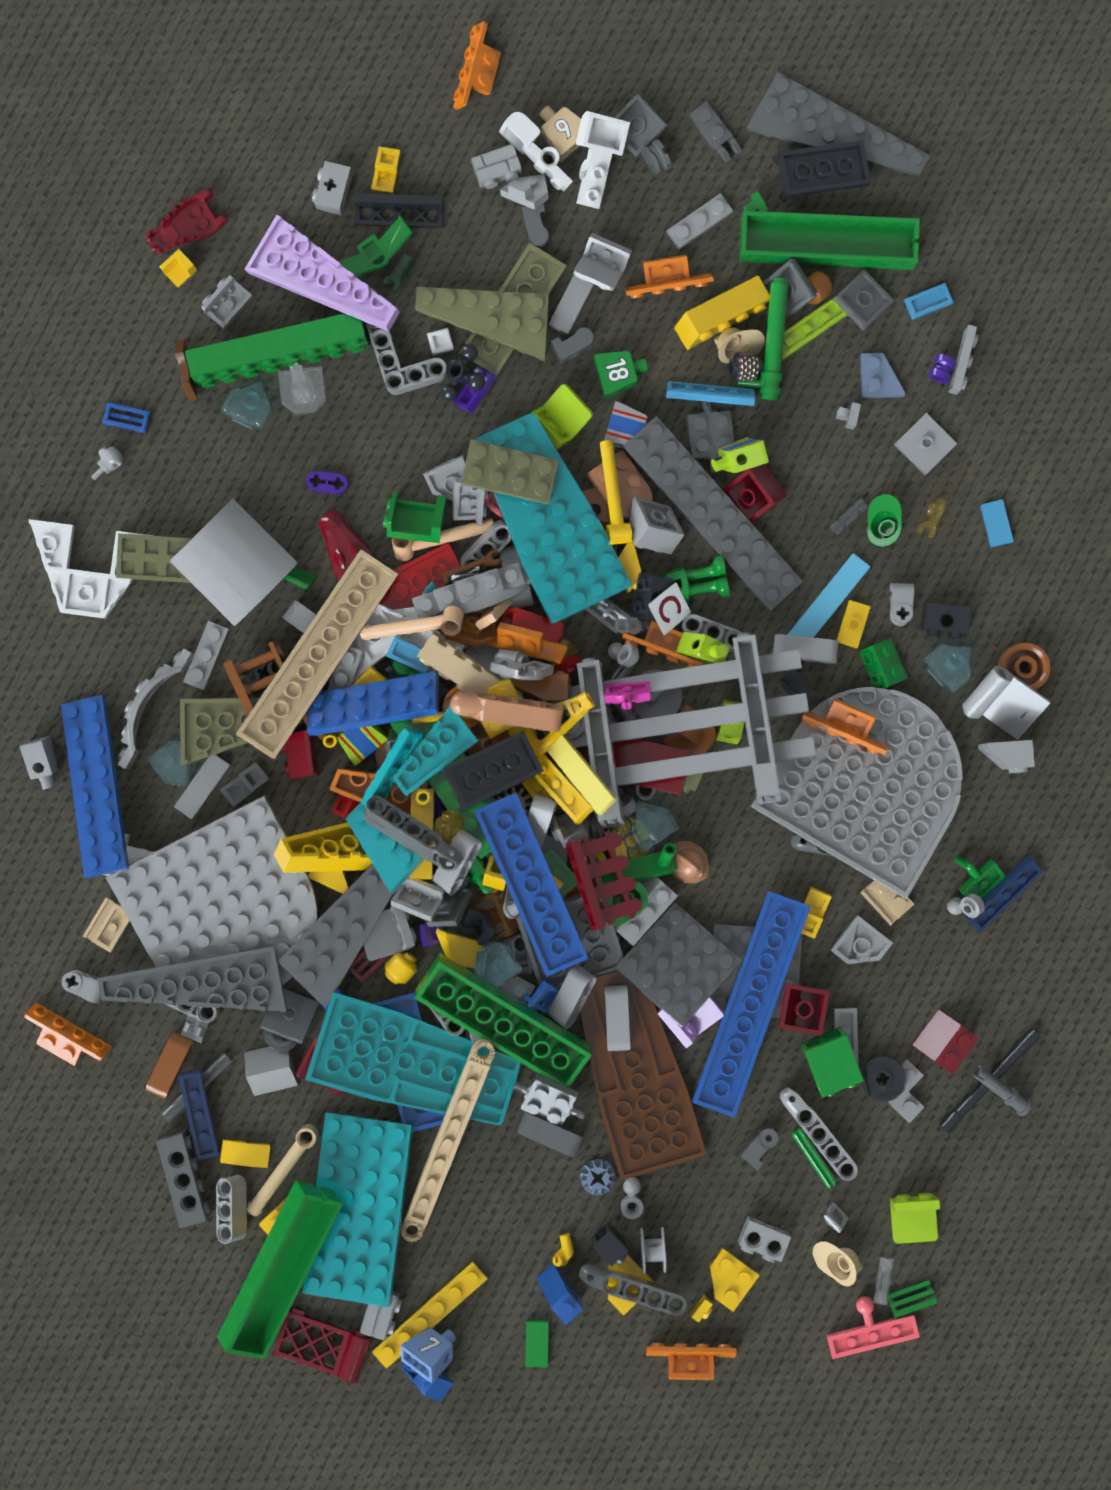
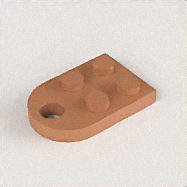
[587,450,652,521]

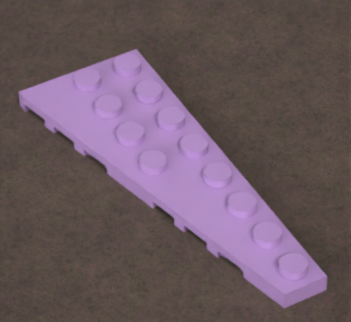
[245,215,400,331]

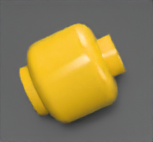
[385,951,417,985]

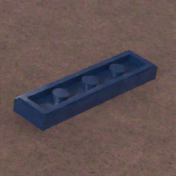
[965,855,1043,933]
[178,1068,220,1160]

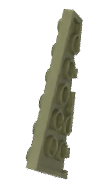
[415,287,549,362]
[180,698,305,766]

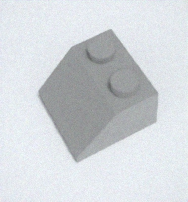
[629,497,684,554]
[978,740,1035,773]

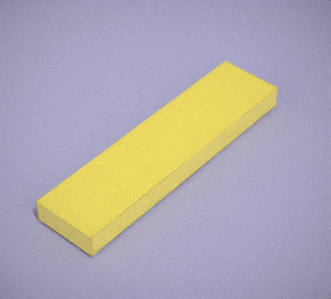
[547,735,617,815]

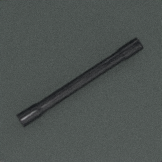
[939,1028,1041,1133]

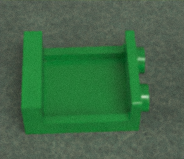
[383,491,446,543]
[800,1027,863,1098]

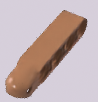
[450,691,564,732]

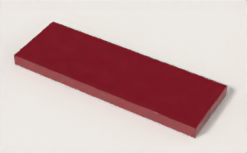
[554,727,693,796]

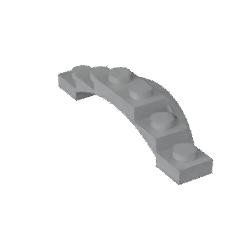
[412,563,531,619]
[118,648,194,770]

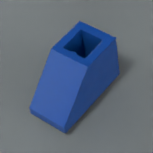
[401,1363,454,1401]

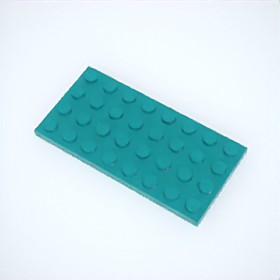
[302,1112,413,1307]

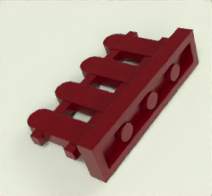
[565,831,642,931]

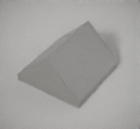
[244,1046,298,1096]

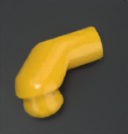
[553,1233,574,1267]

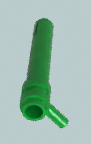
[738,278,789,401]

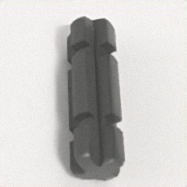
[830,499,868,535]

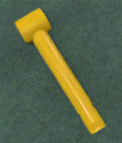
[600,440,632,545]

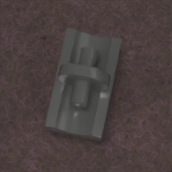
[585,599,630,634]

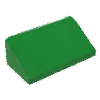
[283,566,316,591]

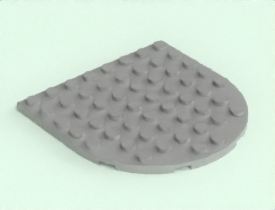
[751,687,963,899]
[106,795,318,984]

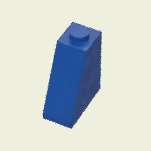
[536,1264,583,1325]

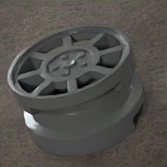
[641,139,671,176]
[582,812,604,841]

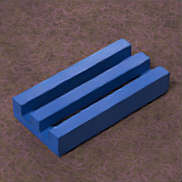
[102,402,151,434]

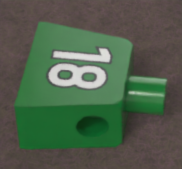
[594,351,648,399]

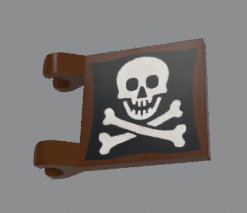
[442,550,502,586]

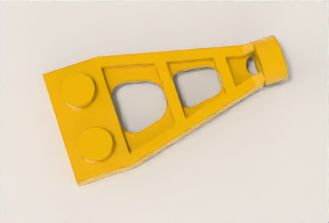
[508,691,595,758]

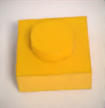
[690,1295,712,1323]

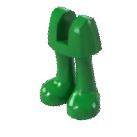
[663,555,730,601]

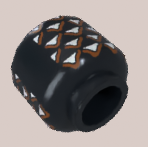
[729,352,763,381]

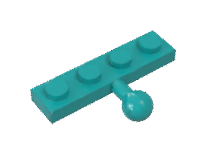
[361,728,424,807]

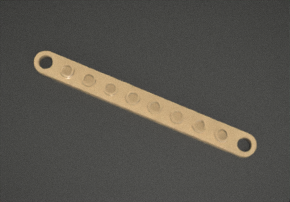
[401,1039,495,1242]

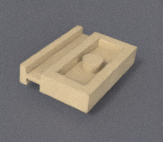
[860,880,914,926]
[83,897,130,953]

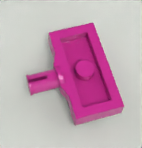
[604,681,651,710]

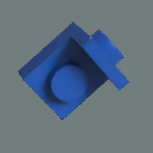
[522,980,559,1014]

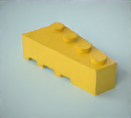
[674,276,770,350]
[274,822,373,873]

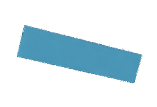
[666,381,755,406]

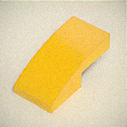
[371,147,400,194]
[801,887,832,939]
[220,1139,270,1168]

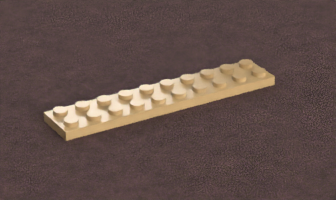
[236,550,398,759]

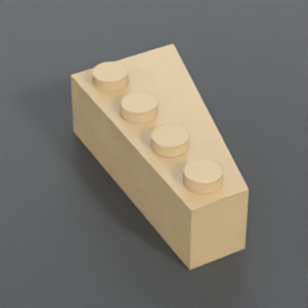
[417,631,502,693]

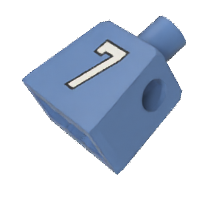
[401,1328,456,1384]

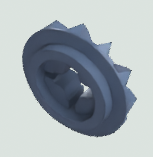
[580,1159,616,1195]

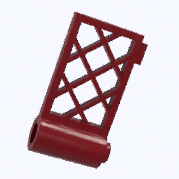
[273,1307,371,1383]

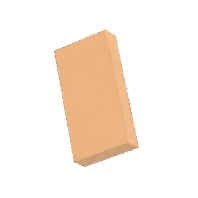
[476,598,513,630]

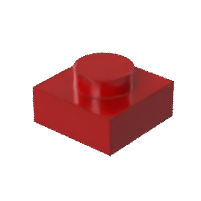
[553,656,582,676]
[332,794,359,819]

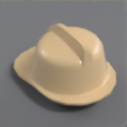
[714,327,765,363]
[813,1241,863,1286]

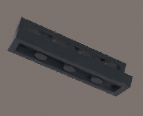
[354,193,443,228]

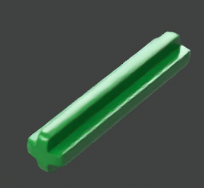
[792,1128,837,1188]

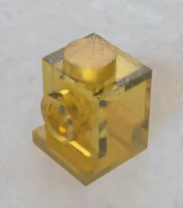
[435,810,465,845]

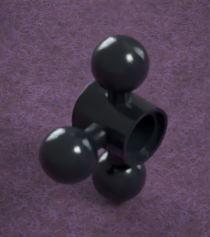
[441,343,485,401]

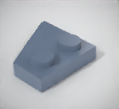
[860,353,905,399]

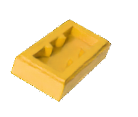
[837,600,871,649]

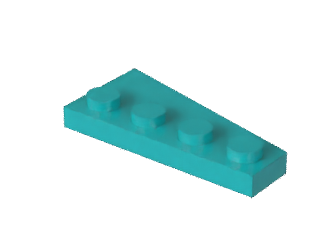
[392,706,478,796]
[346,802,423,894]

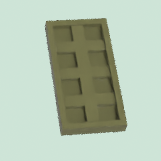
[461,440,558,505]
[116,533,191,583]

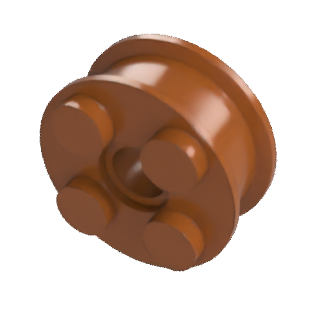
[997,643,1050,690]

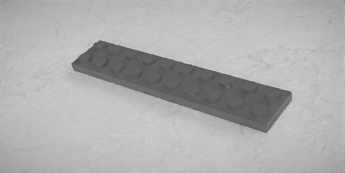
[623,416,803,611]

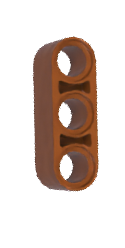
[145,1032,194,1100]

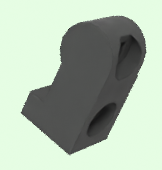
[522,203,548,249]
[551,328,593,364]
[739,1127,778,1171]

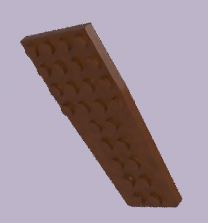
[580,971,707,1181]

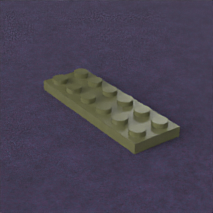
[460,243,567,378]

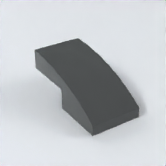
[220,762,269,808]

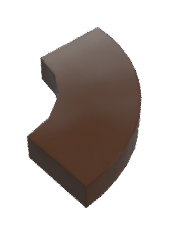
[175,339,198,402]

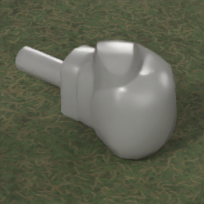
[91,447,123,480]

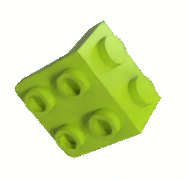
[531,384,593,450]
[890,1193,940,1244]

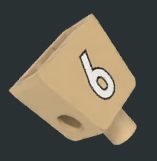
[539,106,581,162]

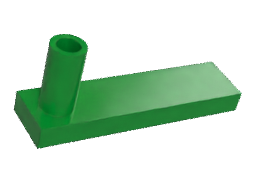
[592,843,678,887]

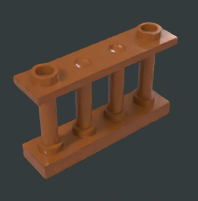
[223,642,308,726]

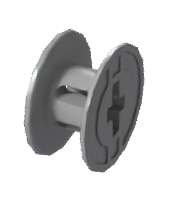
[641,1227,666,1274]

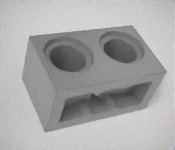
[738,1216,791,1263]

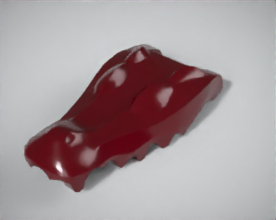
[146,188,229,254]
[318,511,375,581]

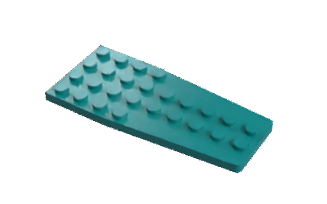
[475,413,632,625]
[305,992,521,1125]

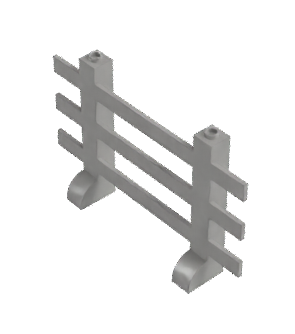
[565,633,816,828]

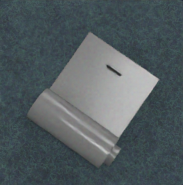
[963,666,1051,740]

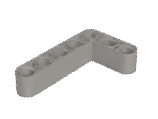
[366,288,447,395]

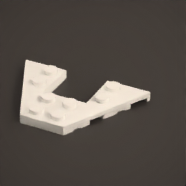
[29,519,152,619]
[351,604,467,681]

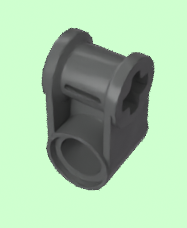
[502,934,534,978]

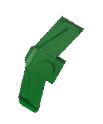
[339,215,413,277]

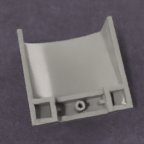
[170,498,298,626]

